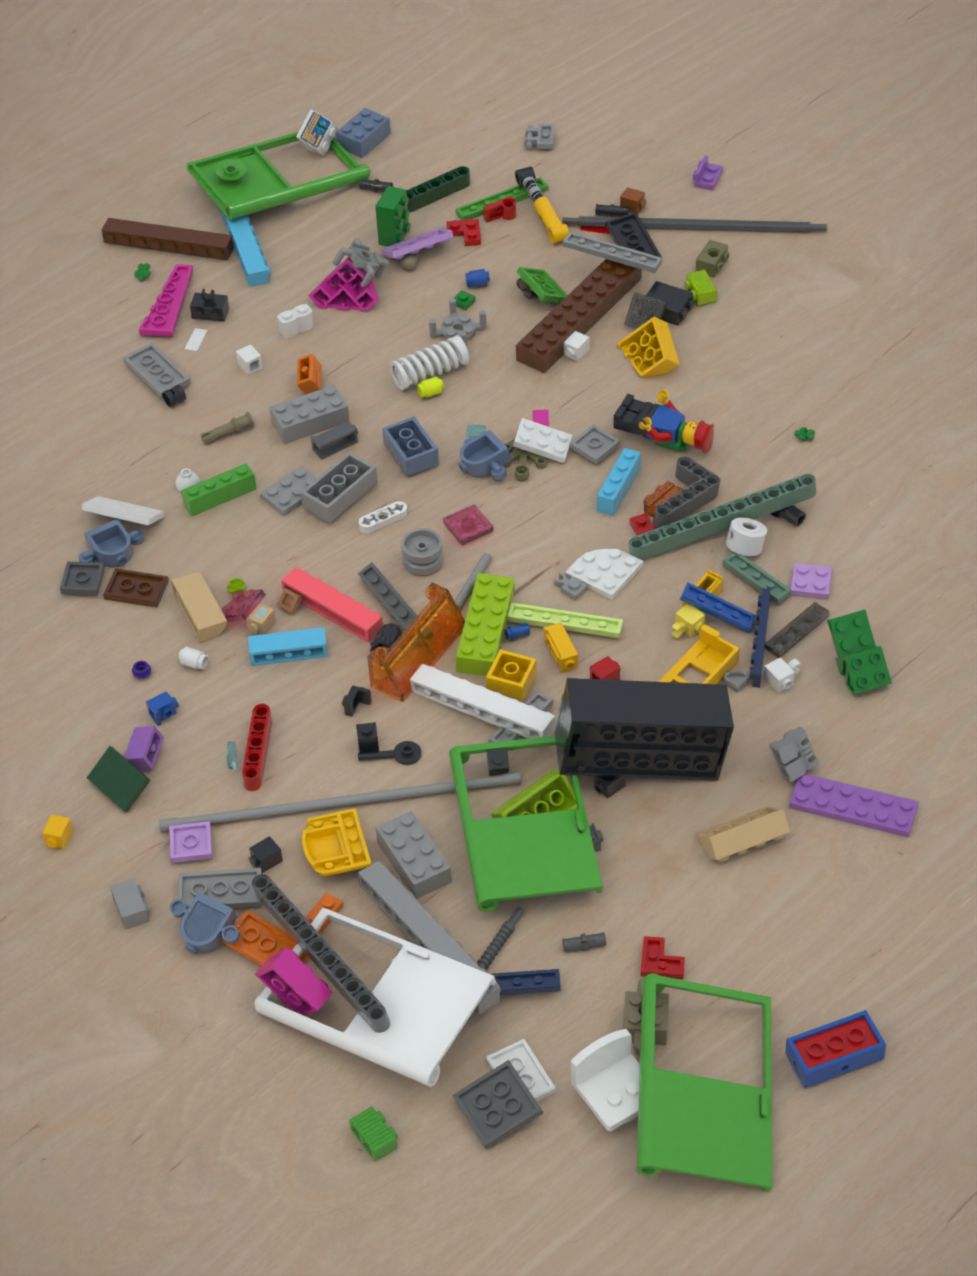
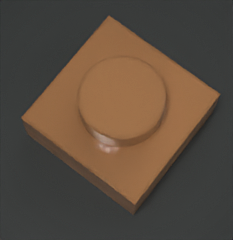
[277,588,303,613]

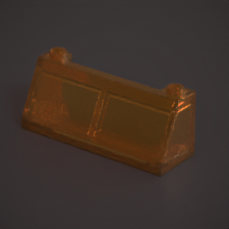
[367,582,465,702]

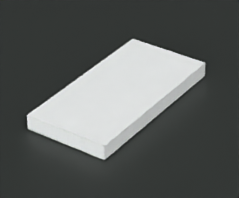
[82,496,164,526]

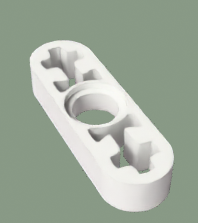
[358,501,408,534]

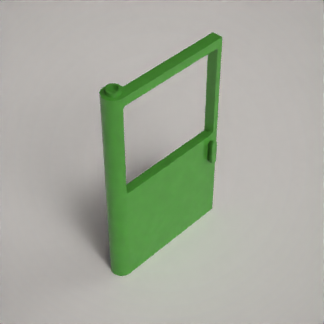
[187,132,370,220]
[449,736,603,912]
[637,973,772,1192]

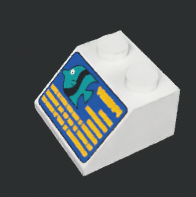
[296,109,338,156]

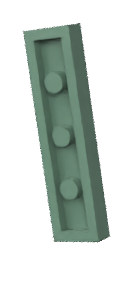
[723,552,791,604]

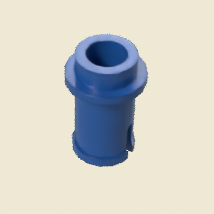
[504,623,530,641]

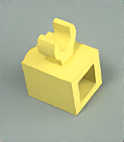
[671,604,705,639]

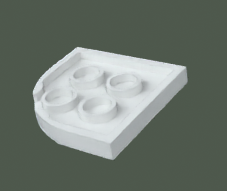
[565,549,643,600]

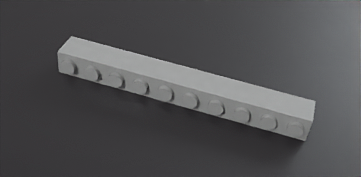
[358,861,501,1014]

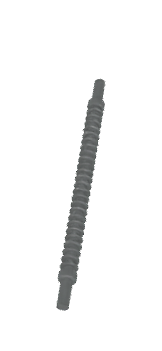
[477,907,524,970]

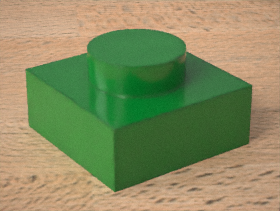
[454,290,475,311]

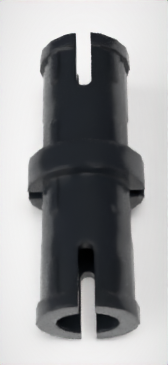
[359,179,393,192]
[595,204,629,217]

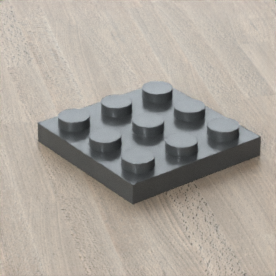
[453,1060,543,1149]

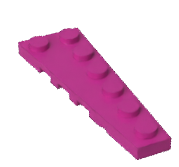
[139,264,193,337]

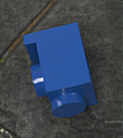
[146,691,179,726]

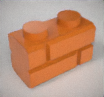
[297,354,322,395]

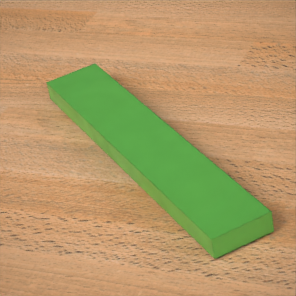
[455,177,549,220]

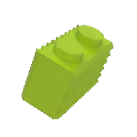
[684,269,717,306]

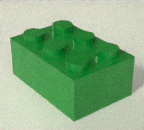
[375,186,411,247]

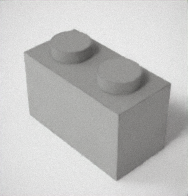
[110,878,150,930]

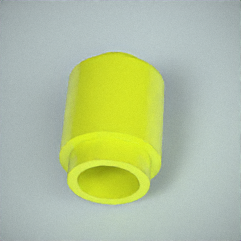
[417,376,444,398]

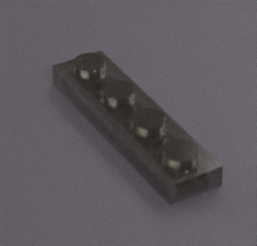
[765,602,830,658]

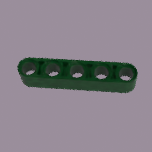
[406,166,470,212]

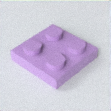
[791,563,832,599]
[169,821,213,863]

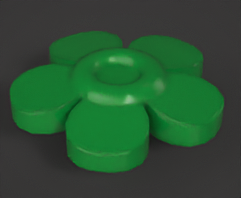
[134,263,151,281]
[794,427,815,440]

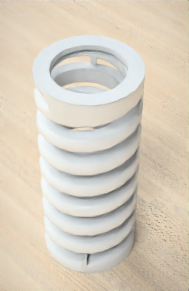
[390,335,469,390]

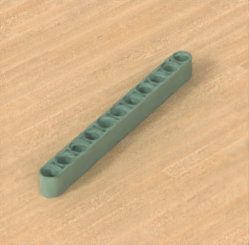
[628,474,817,560]

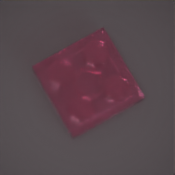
[443,504,493,545]
[221,589,266,622]

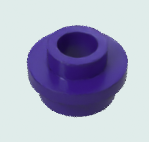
[132,661,151,679]

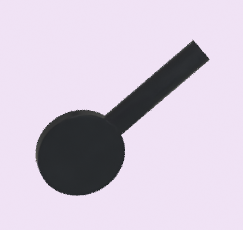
[358,741,421,765]

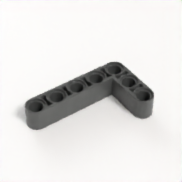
[653,457,720,528]

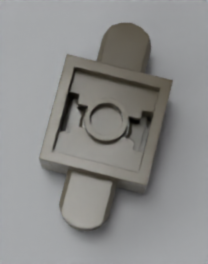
[623,977,669,1057]

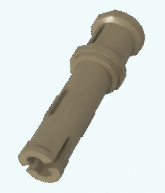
[200,412,254,444]

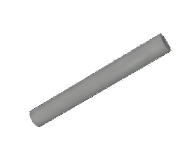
[452,553,492,611]

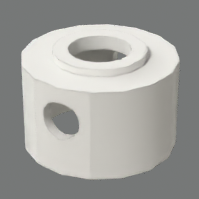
[726,518,767,556]

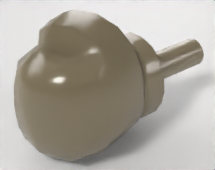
[400,252,419,270]

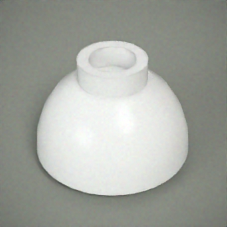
[175,468,200,491]

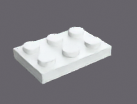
[513,418,572,463]

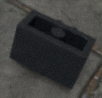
[190,289,229,322]

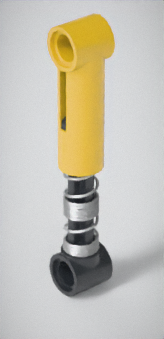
[515,166,569,244]

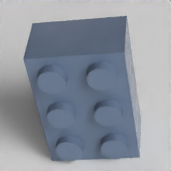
[336,108,391,158]
[382,416,439,477]

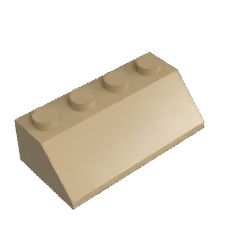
[695,806,790,862]

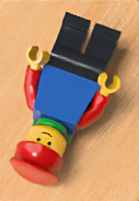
[613,389,714,453]

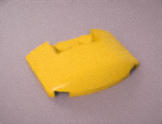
[302,808,372,877]

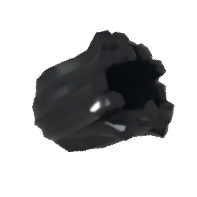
[370,623,403,661]

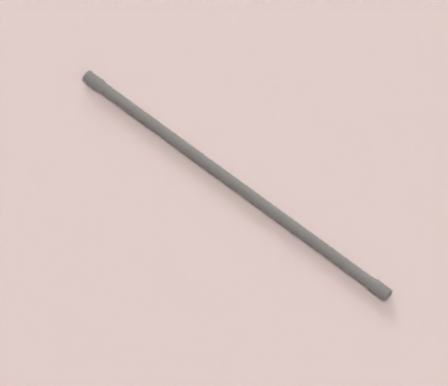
[159,772,521,832]

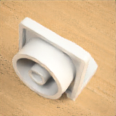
[571,1029,640,1131]

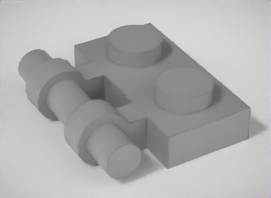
[525,124,555,150]

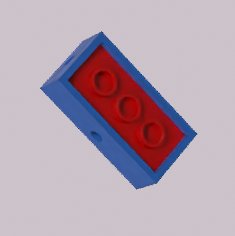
[785,1010,886,1088]

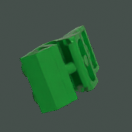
[827,609,892,695]

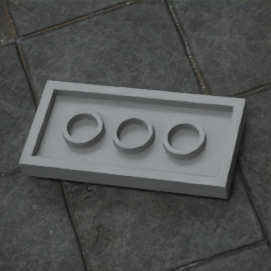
[123,343,190,399]
[178,868,262,908]

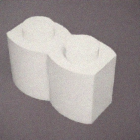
[277,304,314,338]

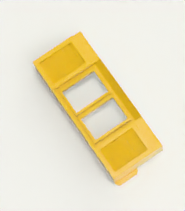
[659,625,740,684]

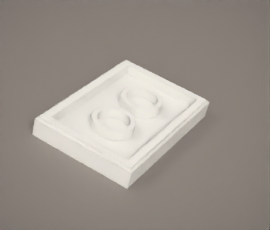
[486,1039,556,1101]

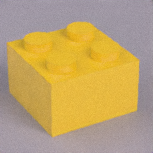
[486,649,537,702]

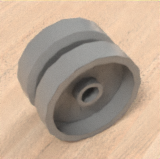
[401,528,443,575]

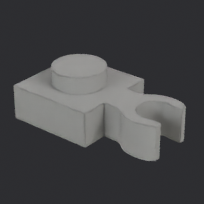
[554,573,587,601]

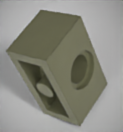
[696,240,729,278]

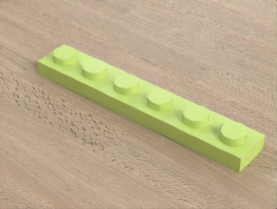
[507,603,623,638]

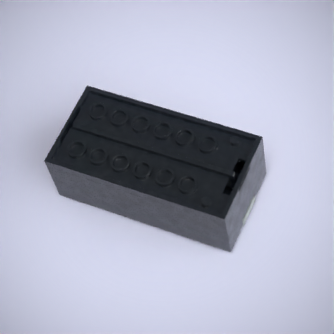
[555,678,734,781]

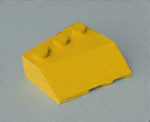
[616,317,680,378]

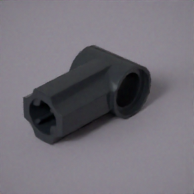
[770,505,806,526]

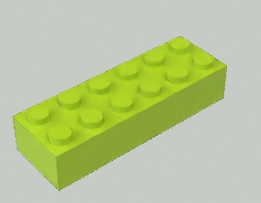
[456,573,515,676]

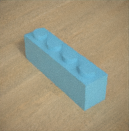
[597,448,641,516]
[248,627,328,666]

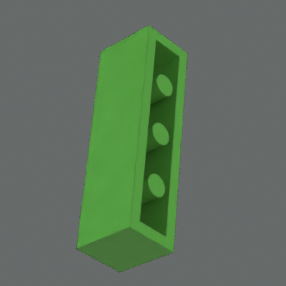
[181,463,257,516]

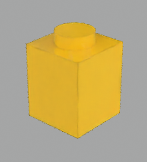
[42,814,73,849]

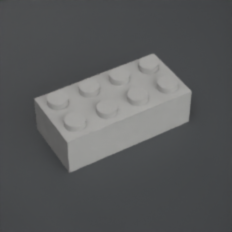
[269,385,350,444]
[301,452,378,524]
[375,811,452,899]

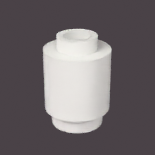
[178,646,208,670]

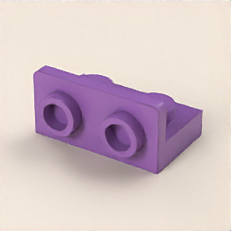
[693,155,723,191]

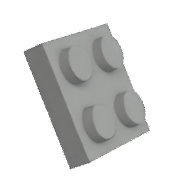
[570,424,620,465]

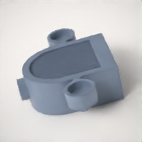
[458,430,511,480]
[79,519,144,568]
[170,892,240,954]

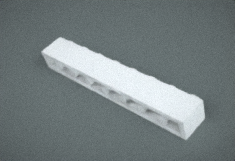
[410,664,556,738]

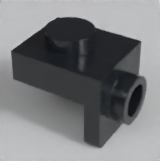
[342,685,372,717]

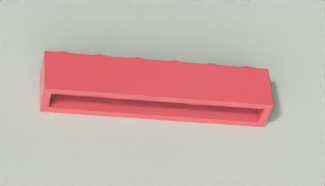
[281,567,383,643]

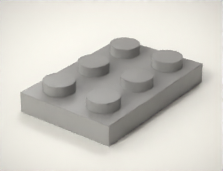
[260,466,317,516]

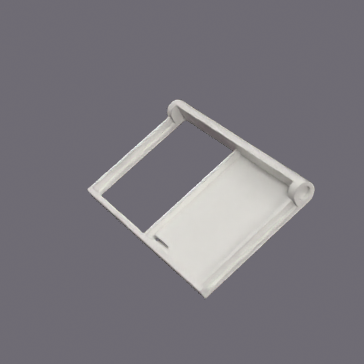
[254,907,496,1087]

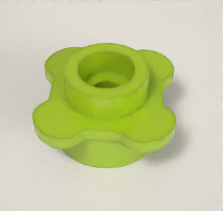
[227,578,246,594]

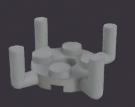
[332,238,389,288]
[429,298,487,347]

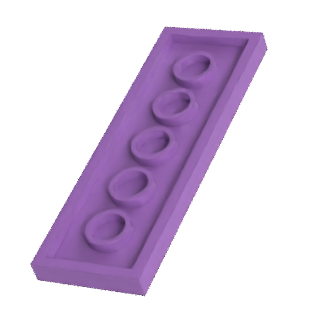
[789,774,919,837]

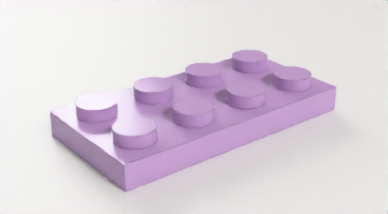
[381,228,453,260]

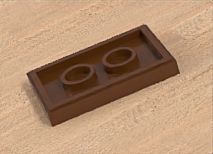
[103,568,169,608]

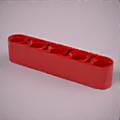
[242,703,272,791]

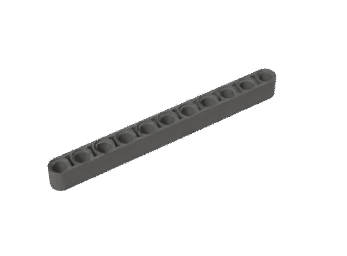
[252,874,390,1033]

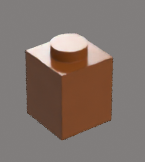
[620,187,646,215]

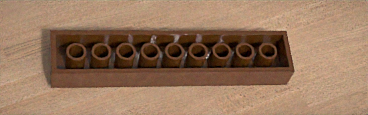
[516,259,642,373]

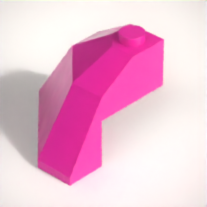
[308,256,379,311]

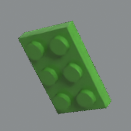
[517,267,568,304]

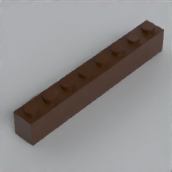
[102,218,234,261]

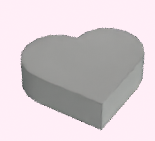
[723,670,749,693]

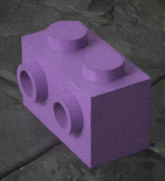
[124,726,164,770]

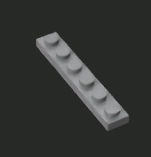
[563,231,662,273]

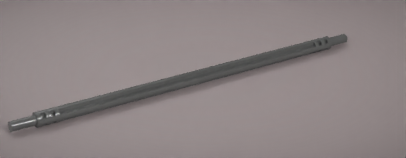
[562,216,827,232]

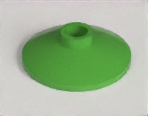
[215,159,247,181]

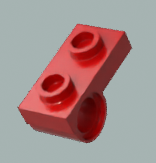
[483,196,516,223]

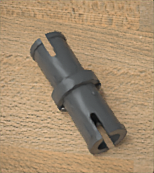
[562,932,606,952]

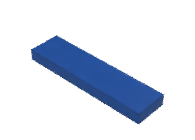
[679,582,756,633]

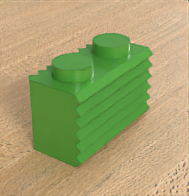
[349,1106,398,1161]

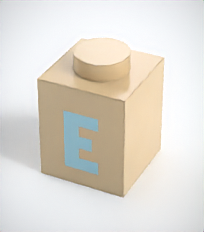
[246,602,276,635]

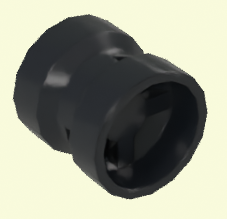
[162,384,186,407]

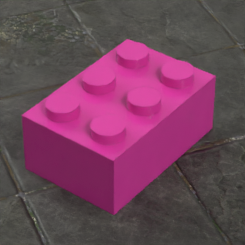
[255,948,333,1016]

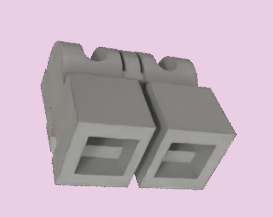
[769,726,818,782]

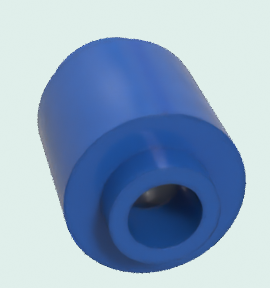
[465,268,490,288]

